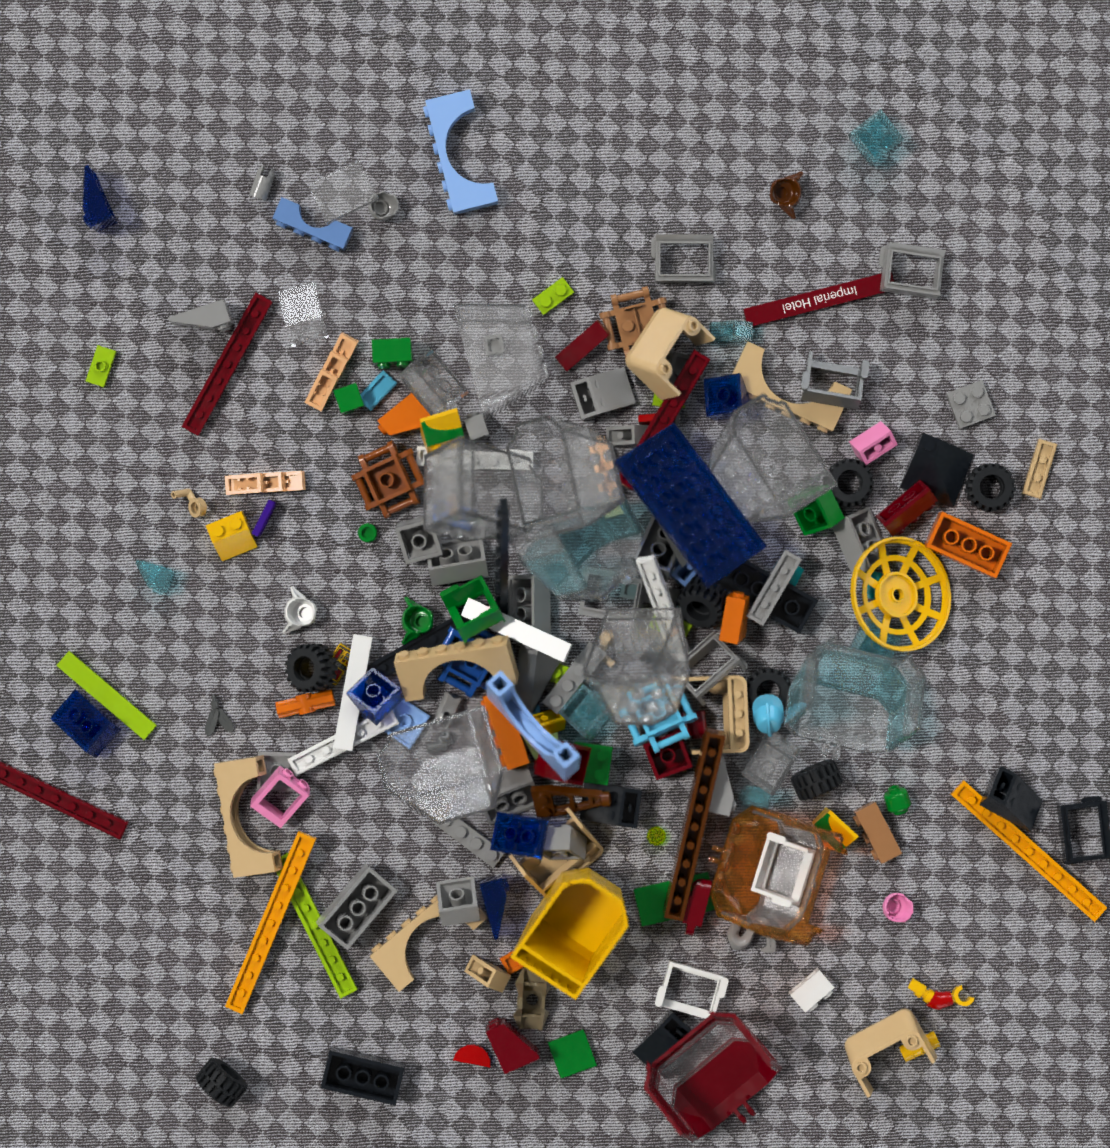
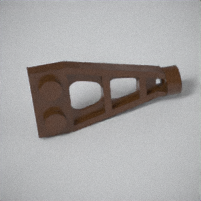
[531,785,611,818]

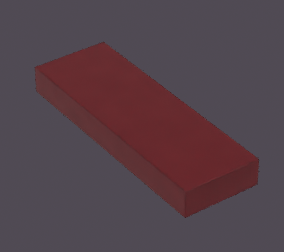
[555,320,610,371]

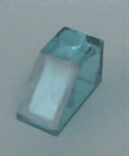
[710,320,753,342]
[135,559,176,595]
[739,786,771,809]

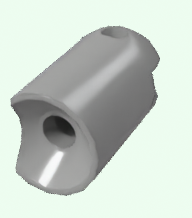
[249,165,275,201]
[435,691,462,727]

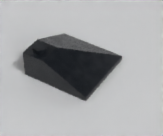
[899,433,973,508]

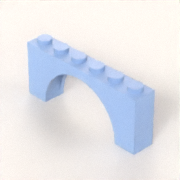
[423,89,498,215]
[486,671,580,781]

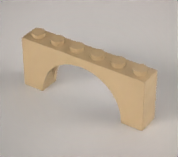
[727,341,852,434]
[394,635,519,702]
[214,755,283,878]
[370,895,488,992]

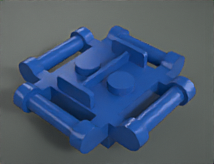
[437,626,495,698]

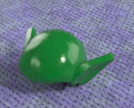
[401,597,433,645]

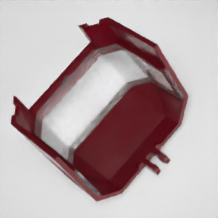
[644,1011,782,1142]

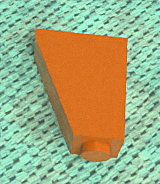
[377,392,432,437]
[719,591,750,645]

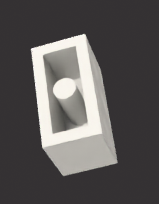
[789,968,834,1012]

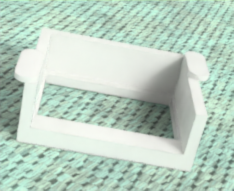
[751,832,816,908]
[655,960,729,1019]

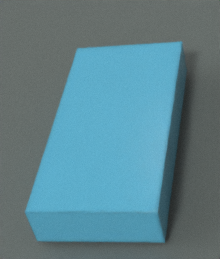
[361,370,397,411]

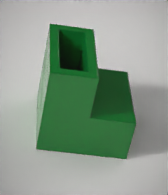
[333,383,364,415]

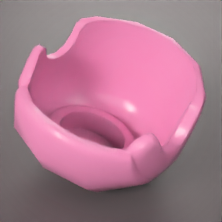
[882,893,914,922]

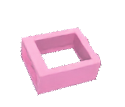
[250,766,310,828]

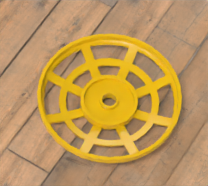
[850,536,951,652]

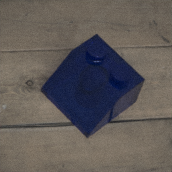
[704,373,751,421]
[346,667,403,725]

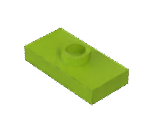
[86,345,117,388]

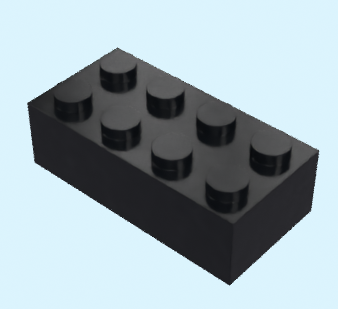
[320,1047,406,1106]

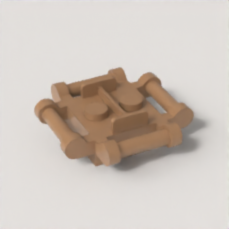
[599,286,667,359]

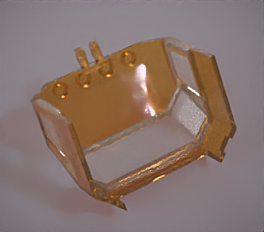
[708,805,848,946]

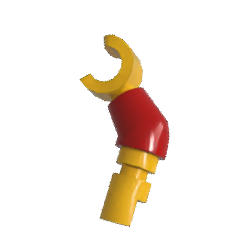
[907,978,974,1010]

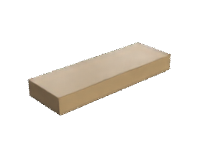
[1021,439,1058,499]

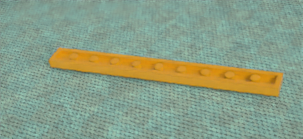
[951,780,1107,922]
[225,831,317,1014]

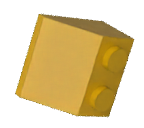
[205,511,258,561]

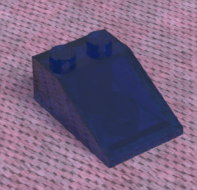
[82,165,118,232]
[50,689,121,758]
[490,812,549,859]
[479,874,510,940]

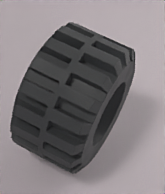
[823,458,874,507]
[964,463,1016,512]
[676,577,727,629]
[285,644,338,693]
[746,668,793,711]
[790,759,843,801]
[195,1057,248,1107]

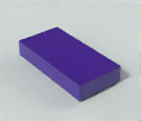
[252,500,277,537]

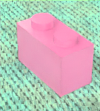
[849,421,898,465]

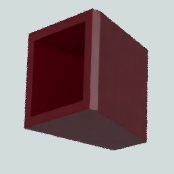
[534,739,591,786]
[486,1017,540,1074]

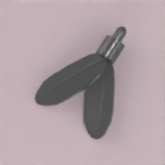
[205,695,234,736]

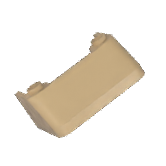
[626,308,716,400]
[687,675,750,755]
[509,807,604,896]
[845,1009,937,1098]

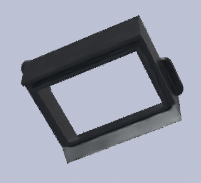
[1057,796,1110,865]

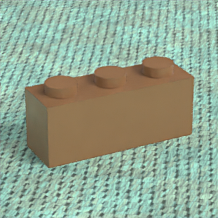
[852,801,902,864]

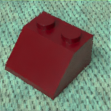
[643,731,693,780]

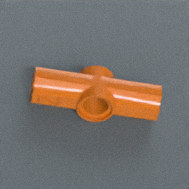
[275,689,335,718]

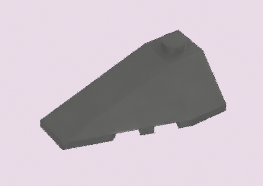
[515,643,561,714]

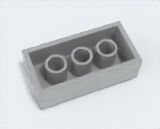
[316,863,398,950]

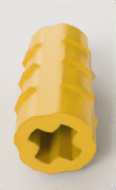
[899,1031,941,1062]

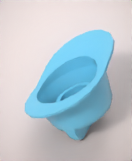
[752,694,784,737]

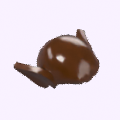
[769,171,804,219]

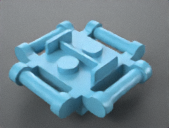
[619,677,698,754]

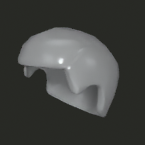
[368,191,399,221]

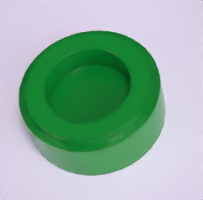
[358,523,377,543]

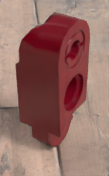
[683,878,712,936]

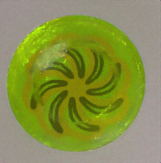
[647,826,666,846]

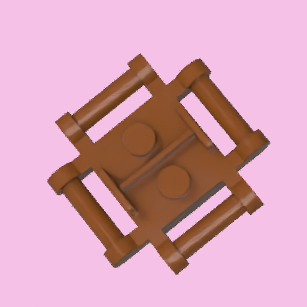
[351,440,428,519]

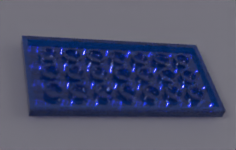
[614,423,767,588]

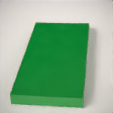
[633,871,717,927]

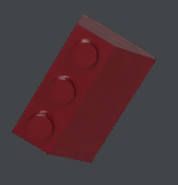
[875,480,938,537]

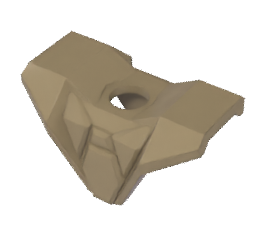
[513,968,551,1030]

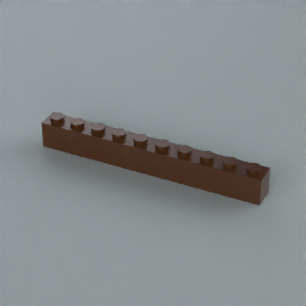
[663,727,726,921]

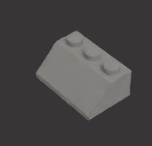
[832,507,889,574]
[427,534,489,586]
[507,575,551,633]
[474,765,536,825]

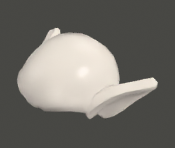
[283,586,317,634]

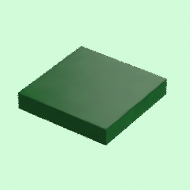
[548,1028,597,1079]

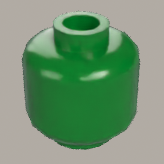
[884,785,911,815]

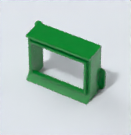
[440,575,505,644]

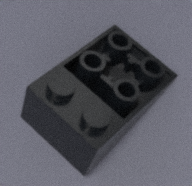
[980,766,1043,832]
[579,782,642,828]
[632,1009,700,1078]

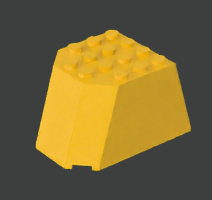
[510,867,629,1000]

